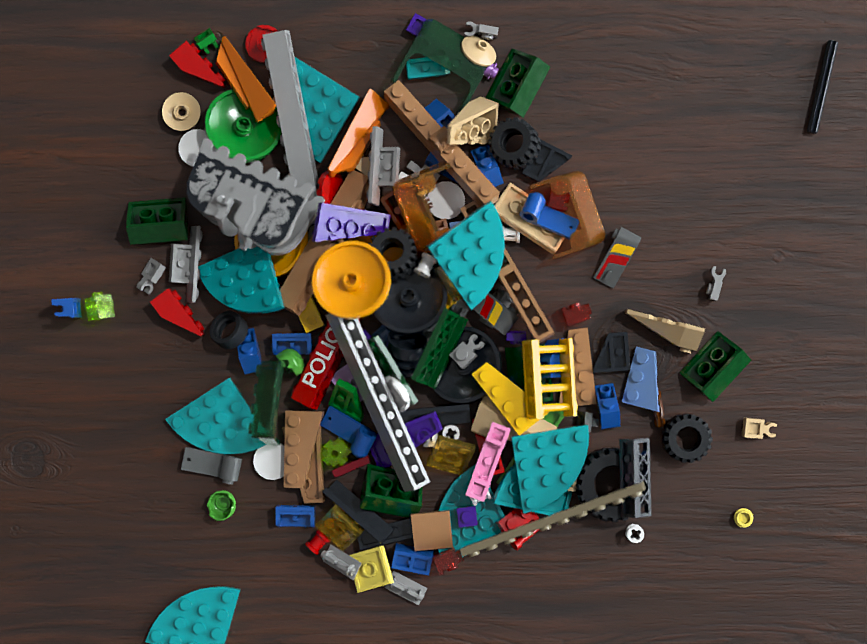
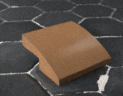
[411,510,453,551]

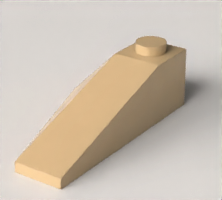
[447,97,499,144]
[625,309,705,354]
[471,395,557,441]

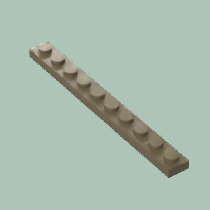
[460,481,646,558]

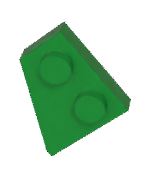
[328,378,364,422]

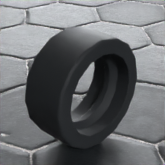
[210,311,248,349]

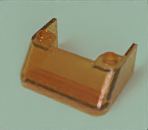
[393,161,451,253]
[528,171,606,260]

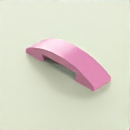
[465,422,511,502]

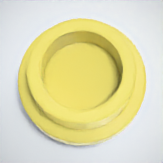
[734,508,753,528]

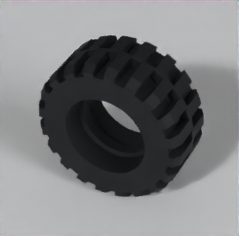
[576,447,644,522]

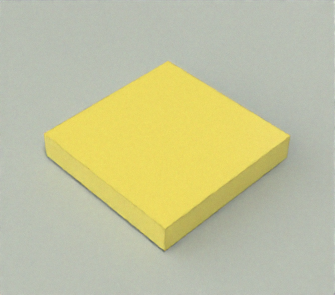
[349,545,394,593]

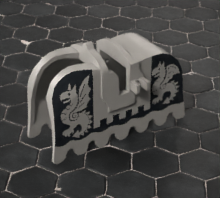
[186,138,325,255]

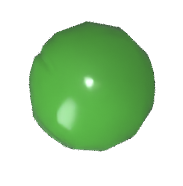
[276,348,304,376]
[207,490,236,521]

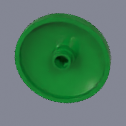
[205,89,282,163]

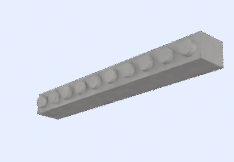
[261,30,319,224]
[326,313,430,492]

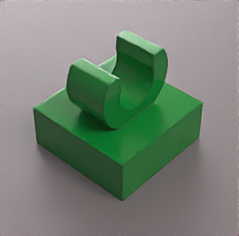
[194,28,218,54]

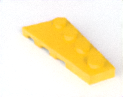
[472,362,549,436]

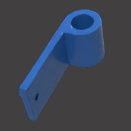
[520,192,580,240]
[320,406,377,458]

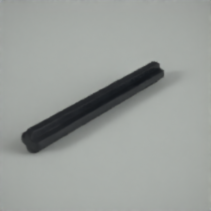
[807,40,838,134]

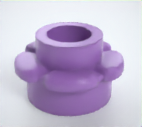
[482,63,499,80]

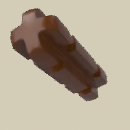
[653,390,666,427]

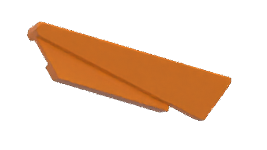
[216,36,276,122]
[328,89,389,177]

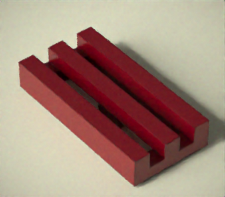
[332,455,371,477]

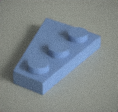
[622,347,660,412]

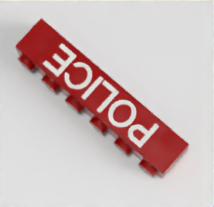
[291,317,363,410]

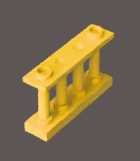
[522,338,578,419]

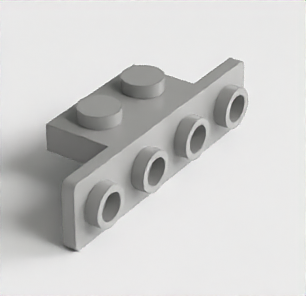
[367,126,400,206]
[169,226,202,303]

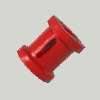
[305,529,331,555]

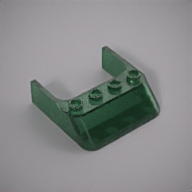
[390,19,487,117]
[248,360,289,446]

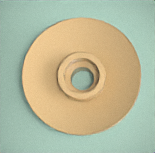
[461,36,496,67]
[162,92,201,131]

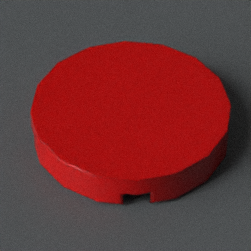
[245,25,278,63]
[317,171,344,204]

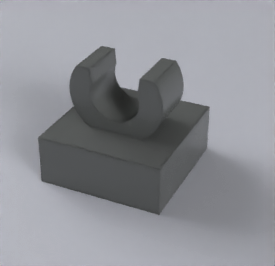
[449,296,469,317]
[576,411,599,432]

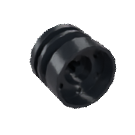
[385,331,428,377]

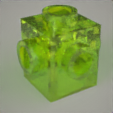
[84,291,115,321]
[322,437,352,467]

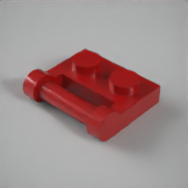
[496,508,540,550]

